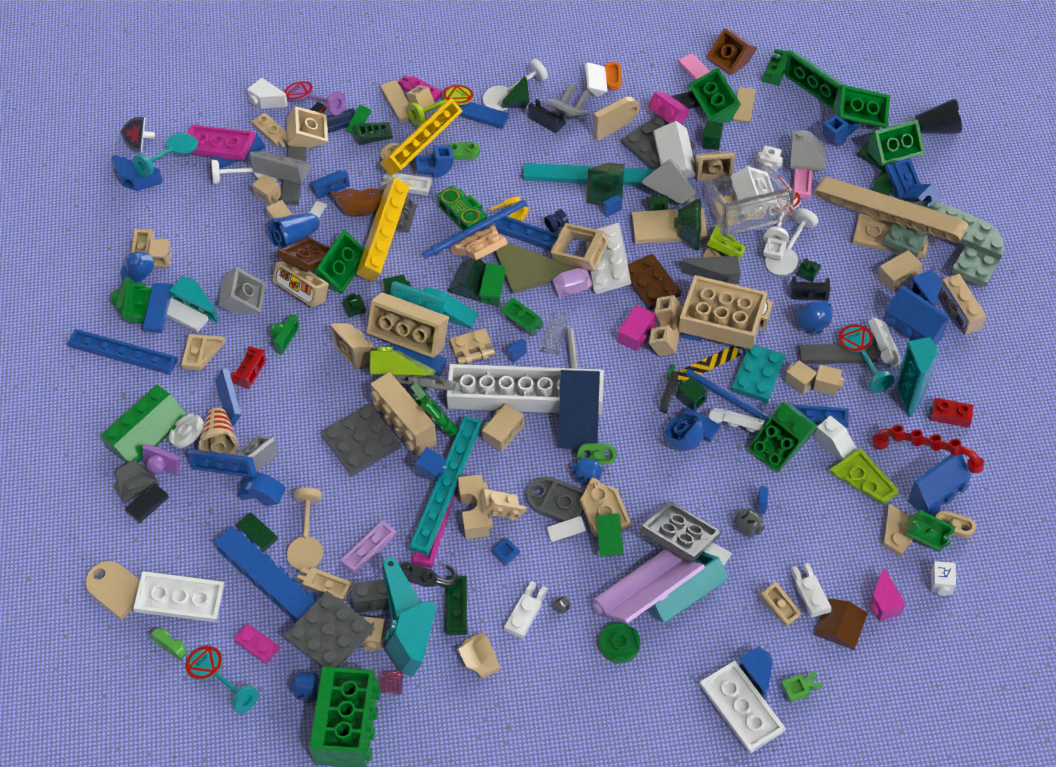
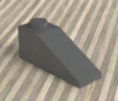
[682,256,740,285]

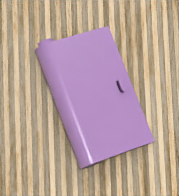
[592,548,705,623]

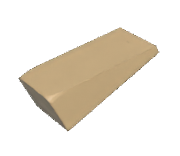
[733,87,756,123]
[131,229,155,253]
[757,581,802,627]

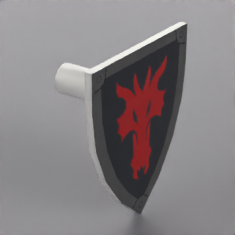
[120,117,155,152]

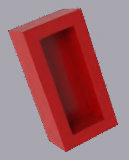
[930,397,974,428]

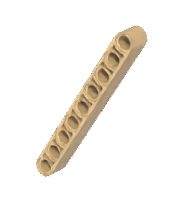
[814,176,969,243]

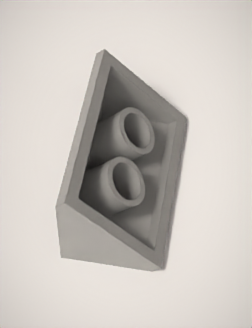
[250,151,312,185]

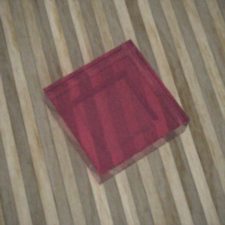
[380,670,404,695]

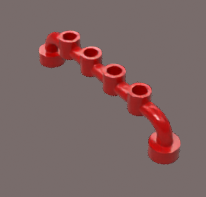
[872,425,984,473]

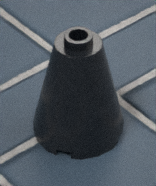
[912,99,962,134]

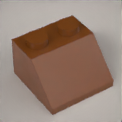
[706,28,757,75]

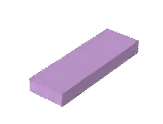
[340,520,398,575]

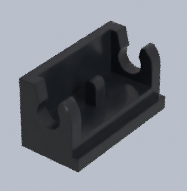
[528,99,566,134]
[791,276,830,301]

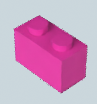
[647,92,690,125]
[617,305,657,351]

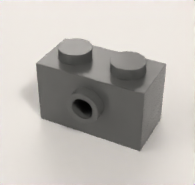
[352,580,390,613]

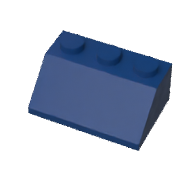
[883,285,949,344]
[908,454,972,515]

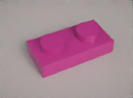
[233,623,280,664]

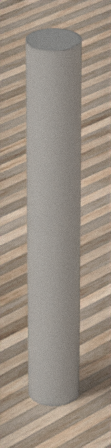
[566,328,579,369]

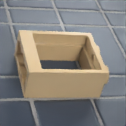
[551,223,609,271]

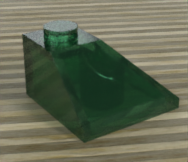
[587,163,624,204]
[674,199,701,251]

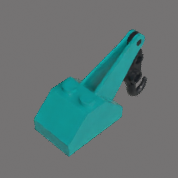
[381,557,457,677]

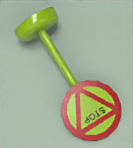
[407,85,473,126]

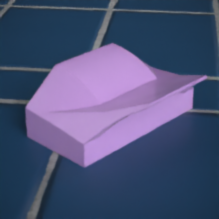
[552,268,593,298]

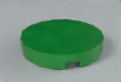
[599,622,641,664]

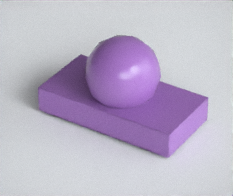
[143,444,180,476]

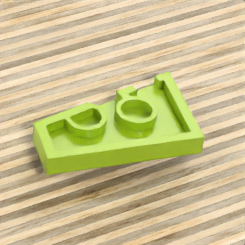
[829,448,899,505]

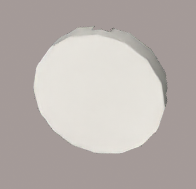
[169,414,204,448]

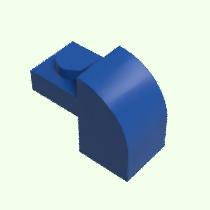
[822,114,859,145]
[414,145,454,178]
[237,472,286,506]

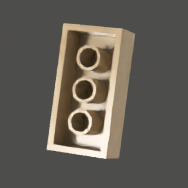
[367,292,449,358]
[370,372,437,456]

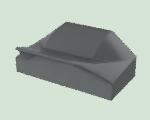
[114,460,159,504]

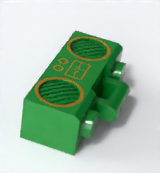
[437,185,487,237]

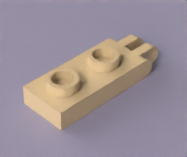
[252,113,288,148]
[295,567,352,603]

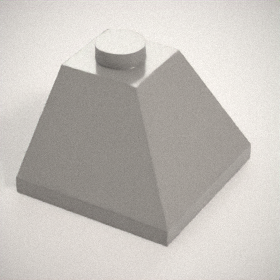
[790,130,826,171]

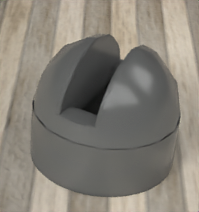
[552,595,570,613]

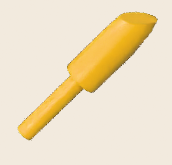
[489,196,520,211]

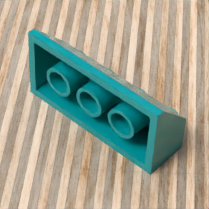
[896,337,939,417]
[647,552,729,623]

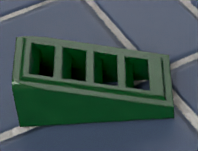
[355,122,393,145]

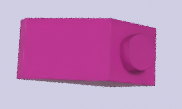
[870,569,905,621]

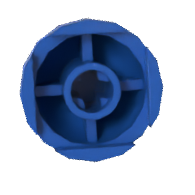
[794,301,833,334]
[664,412,704,451]

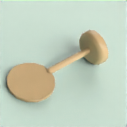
[287,488,323,570]

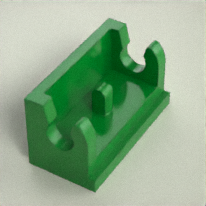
[762,49,789,86]
[479,262,506,307]
[122,283,152,324]
[501,297,544,336]
[905,510,955,552]
[596,513,625,557]

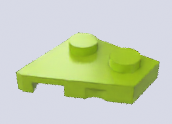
[707,225,746,261]

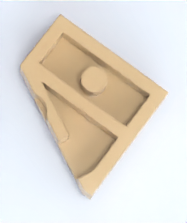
[181,334,226,371]
[883,504,914,557]

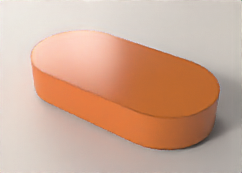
[605,62,622,91]

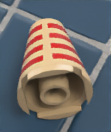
[198,408,239,455]

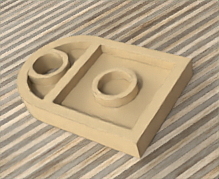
[593,97,640,141]
[86,561,140,621]

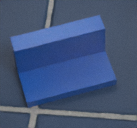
[309,170,350,199]

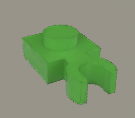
[781,672,822,703]

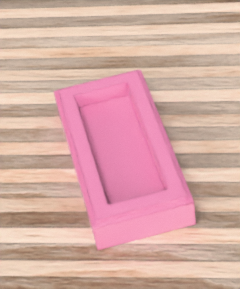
[678,53,710,81]
[793,169,813,199]

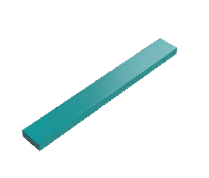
[523,163,656,186]
[409,416,483,556]

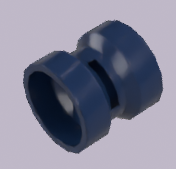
[544,209,569,233]

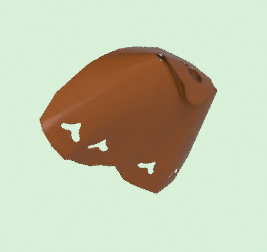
[330,188,384,216]

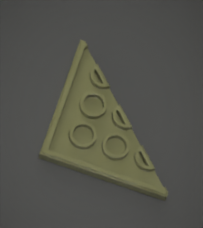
[495,243,576,294]

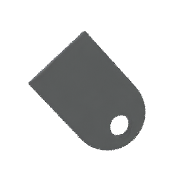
[527,477,585,523]

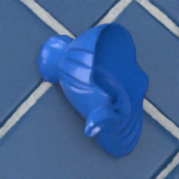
[120,252,154,283]

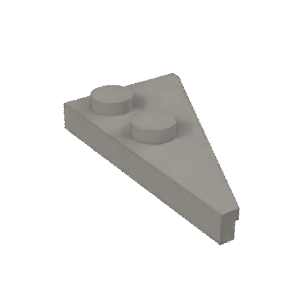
[393,375,459,391]

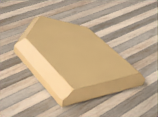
[580,478,632,536]

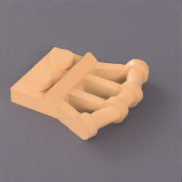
[451,224,508,260]

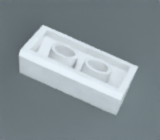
[653,121,697,178]

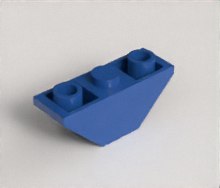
[112,155,163,191]

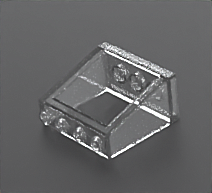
[702,166,794,236]

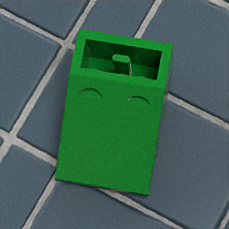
[747,402,818,473]

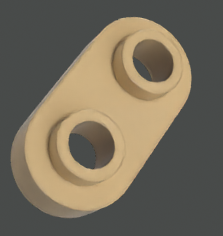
[936,511,976,538]

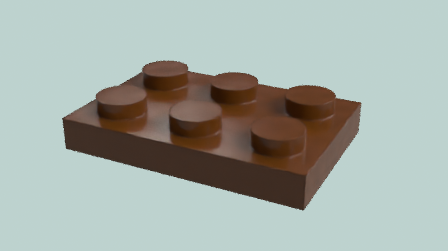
[277,237,330,272]
[628,253,681,310]

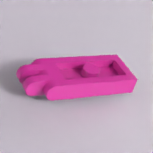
[398,75,443,103]

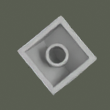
[235,435,279,478]

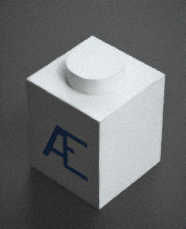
[931,561,956,596]

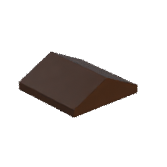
[814,599,868,650]

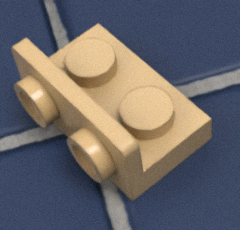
[480,489,527,520]

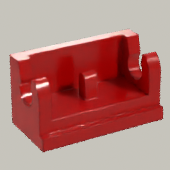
[230,346,267,389]

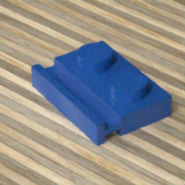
[885,157,921,199]

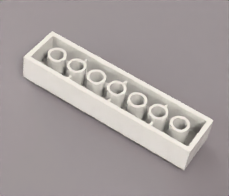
[447,364,604,415]

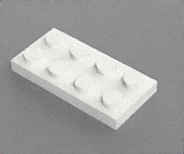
[586,223,631,295]
[133,571,225,623]
[699,661,786,754]

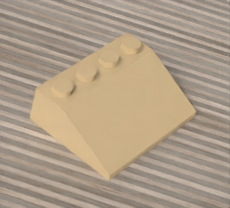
[679,275,768,349]

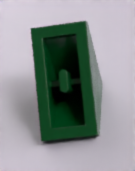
[500,76,530,108]

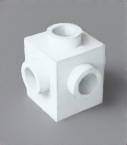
[757,145,783,176]

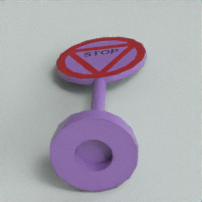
[284,81,346,115]

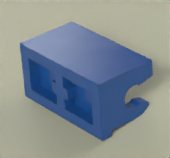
[902,183,943,206]

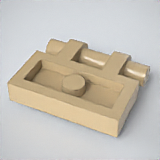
[450,328,495,365]

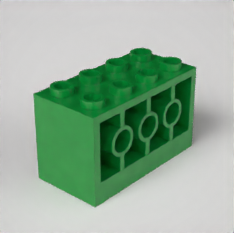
[309,667,381,767]

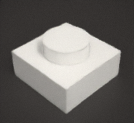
[763,238,787,260]

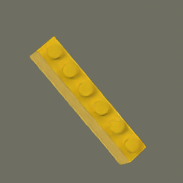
[380,98,462,176]
[356,178,410,282]

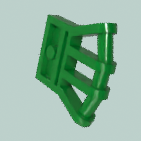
[411,382,458,437]

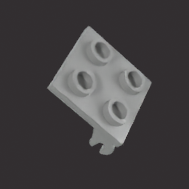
[545,84,590,117]

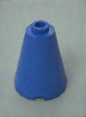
[267,213,320,249]

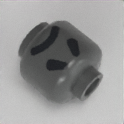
[734,507,765,537]

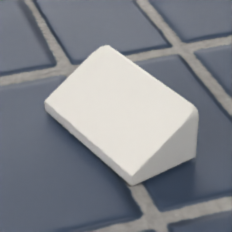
[585,62,607,97]

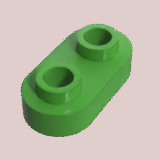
[448,142,480,160]
[577,443,617,464]
[150,628,186,660]

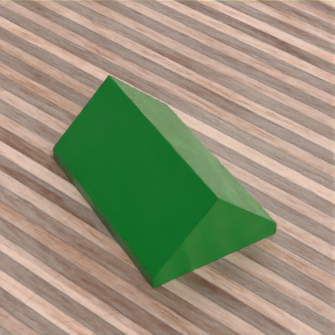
[688,68,741,122]
[832,84,890,128]
[867,119,925,166]
[315,229,364,294]

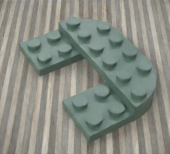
[882,201,1004,288]

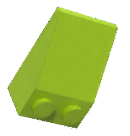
[370,347,435,375]

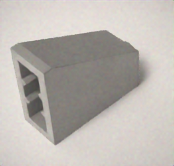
[641,159,698,205]

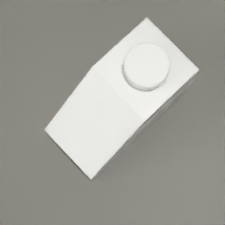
[247,78,288,109]
[814,416,857,461]

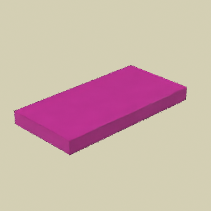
[187,125,256,161]

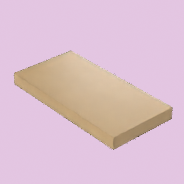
[632,208,708,244]
[852,213,929,259]

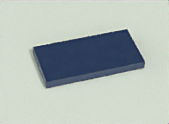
[558,370,600,449]

